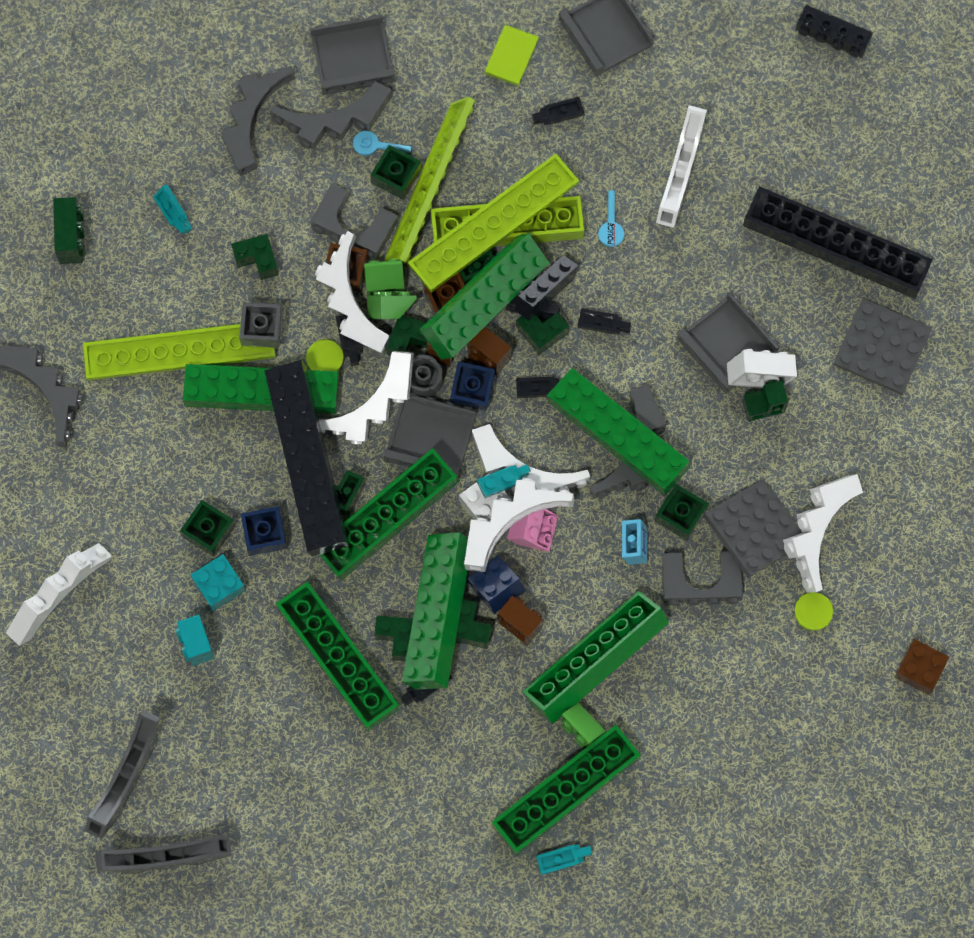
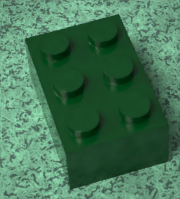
[53,197,85,264]

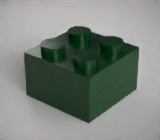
[370,145,422,200]
[654,484,709,541]
[180,500,235,557]

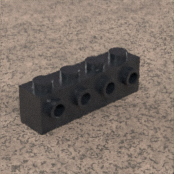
[795,4,873,58]
[514,255,578,321]

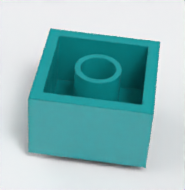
[190,554,246,611]
[175,614,215,667]

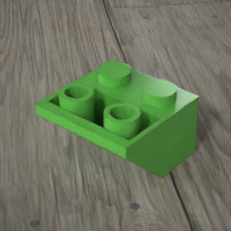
[364,259,405,295]
[367,291,417,319]
[561,703,606,749]

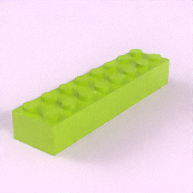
[431,196,584,247]

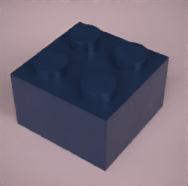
[449,361,495,410]
[240,506,287,556]
[467,555,525,614]

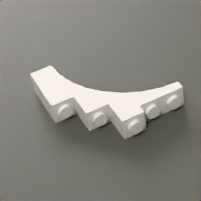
[656,105,707,228]
[315,231,391,354]
[319,351,414,444]
[472,424,590,492]
[783,474,863,593]
[464,478,574,572]
[6,543,112,646]

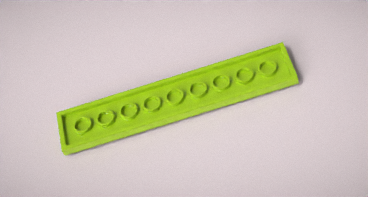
[383,97,475,263]
[408,154,579,293]
[83,324,276,381]

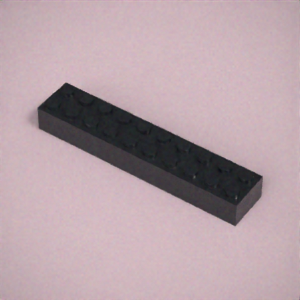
[743,186,933,299]
[264,360,349,556]

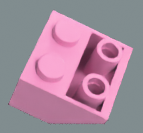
[507,509,558,552]

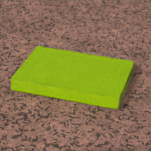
[485,25,539,86]

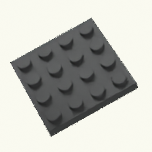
[833,298,932,395]
[703,479,802,578]

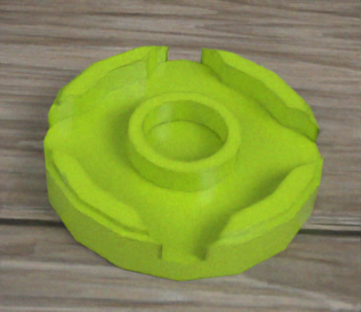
[306,339,344,371]
[794,592,833,631]

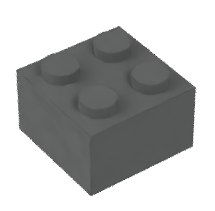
[239,302,282,348]

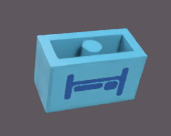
[622,519,648,565]

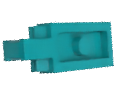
[153,185,193,234]
[476,464,531,498]
[536,844,592,876]

